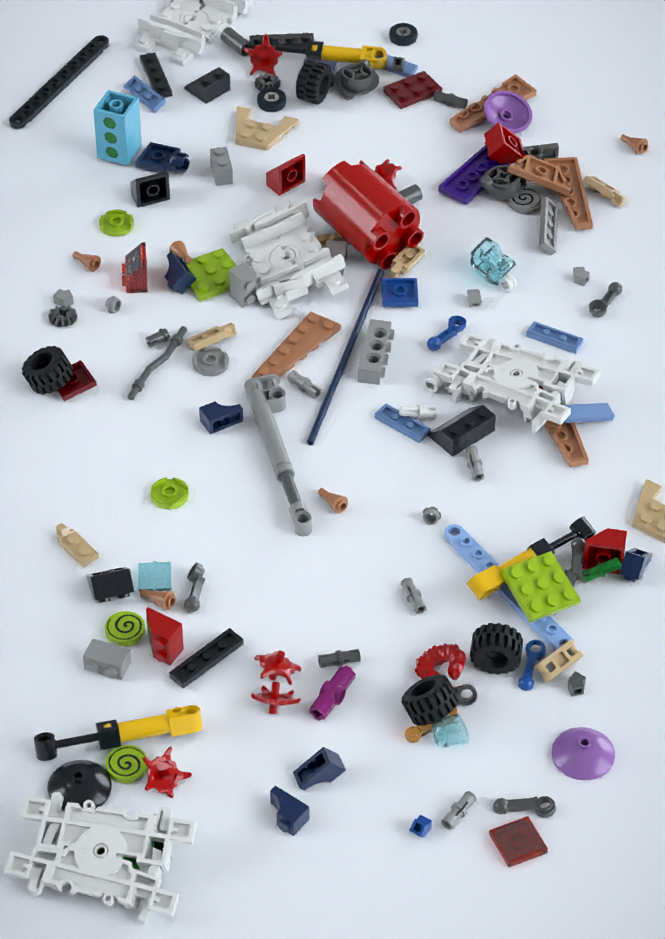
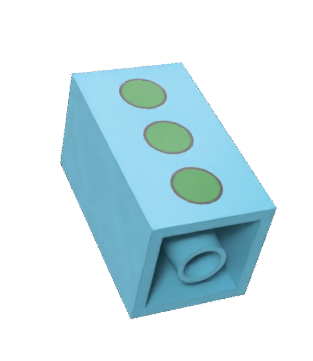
[93,90,142,166]

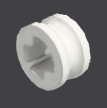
[499,274,517,293]
[423,374,442,393]

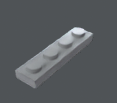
[539,196,558,255]

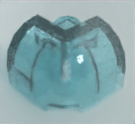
[470,237,516,286]

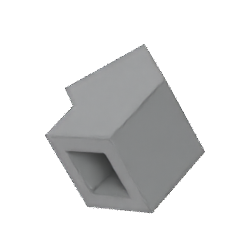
[573,266,590,287]
[53,289,74,307]
[467,289,482,307]

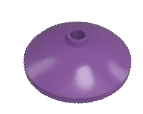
[484,91,532,133]
[551,727,615,780]

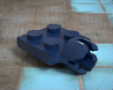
[135,142,190,173]

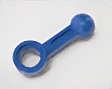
[427,315,467,351]
[518,640,546,691]

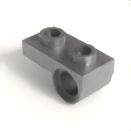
[524,143,559,161]

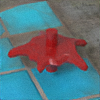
[243,33,282,76]
[374,159,402,190]
[254,650,302,685]
[251,682,301,714]
[142,747,192,798]

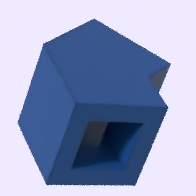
[409,814,432,837]

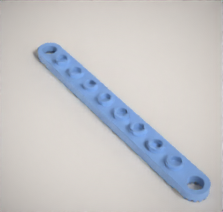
[444,524,575,655]

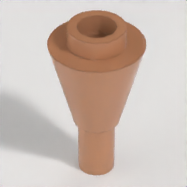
[620,134,648,154]
[169,240,192,263]
[72,251,101,272]
[318,488,348,514]
[140,589,176,610]

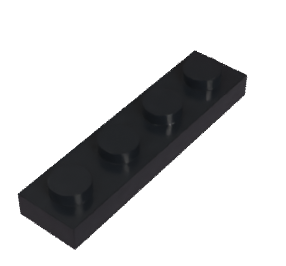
[249,32,314,49]
[139,52,172,98]
[169,628,244,689]

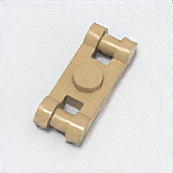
[534,639,584,684]

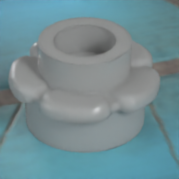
[105,296,122,313]
[422,506,441,525]

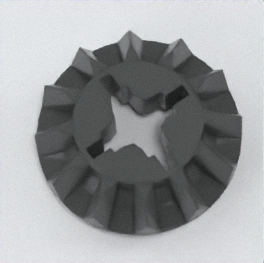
[254,73,281,91]
[48,305,77,327]

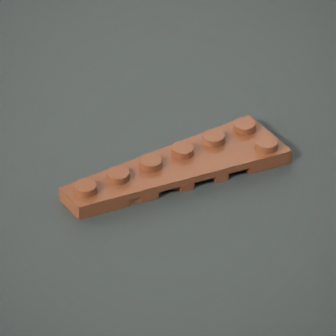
[449,74,537,133]
[544,157,593,230]
[252,311,341,383]
[539,385,589,467]

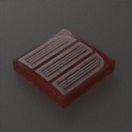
[489,816,548,868]

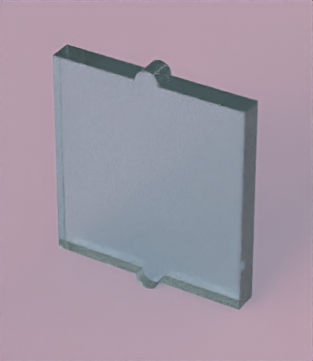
[138,561,172,592]

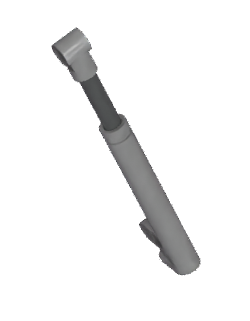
[244,374,312,537]

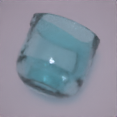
[432,714,469,748]

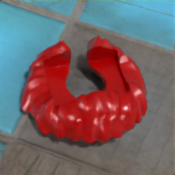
[414,643,466,681]

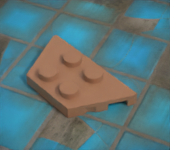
[507,155,571,196]

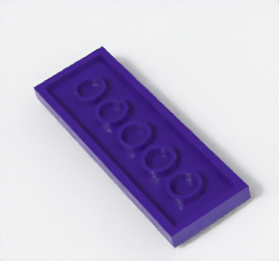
[438,145,525,205]

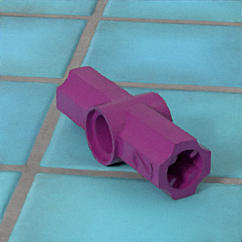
[309,665,356,721]

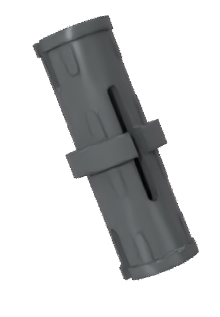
[434,90,468,109]
[318,649,361,668]

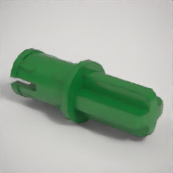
[581,558,622,583]

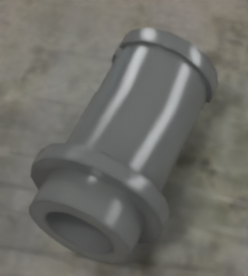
[145,328,170,348]

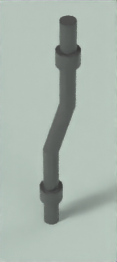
[127,326,187,400]

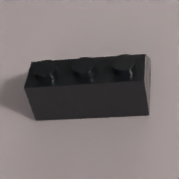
[428,405,496,457]

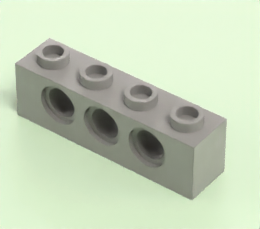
[358,319,394,385]

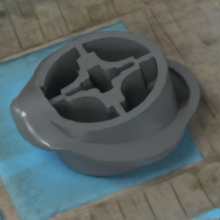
[335,59,379,100]
[480,165,526,200]

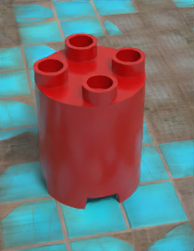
[313,160,424,270]

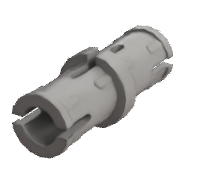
[287,370,322,399]
[465,446,484,482]
[400,577,426,614]
[441,791,477,830]

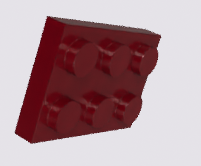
[383,71,442,109]

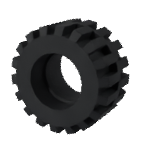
[296,59,332,105]
[22,346,73,395]
[470,623,523,675]
[401,674,459,726]

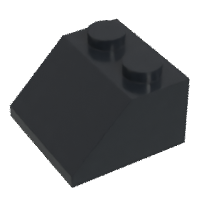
[184,67,230,104]
[130,171,170,208]
[86,566,134,603]

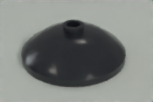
[47,760,112,812]

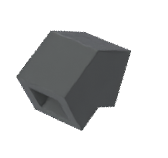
[392,56,405,72]
[567,671,586,697]

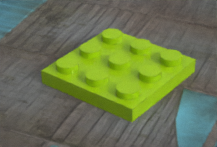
[185,248,237,302]
[500,551,581,623]

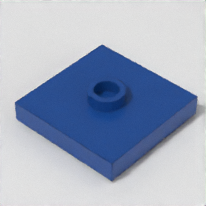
[381,278,418,307]

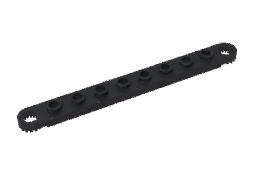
[9,35,109,130]

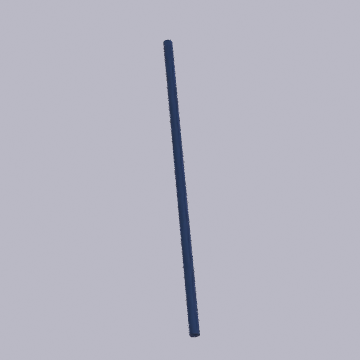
[307,269,384,445]

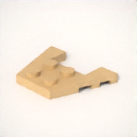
[235,106,298,151]
[632,479,665,543]

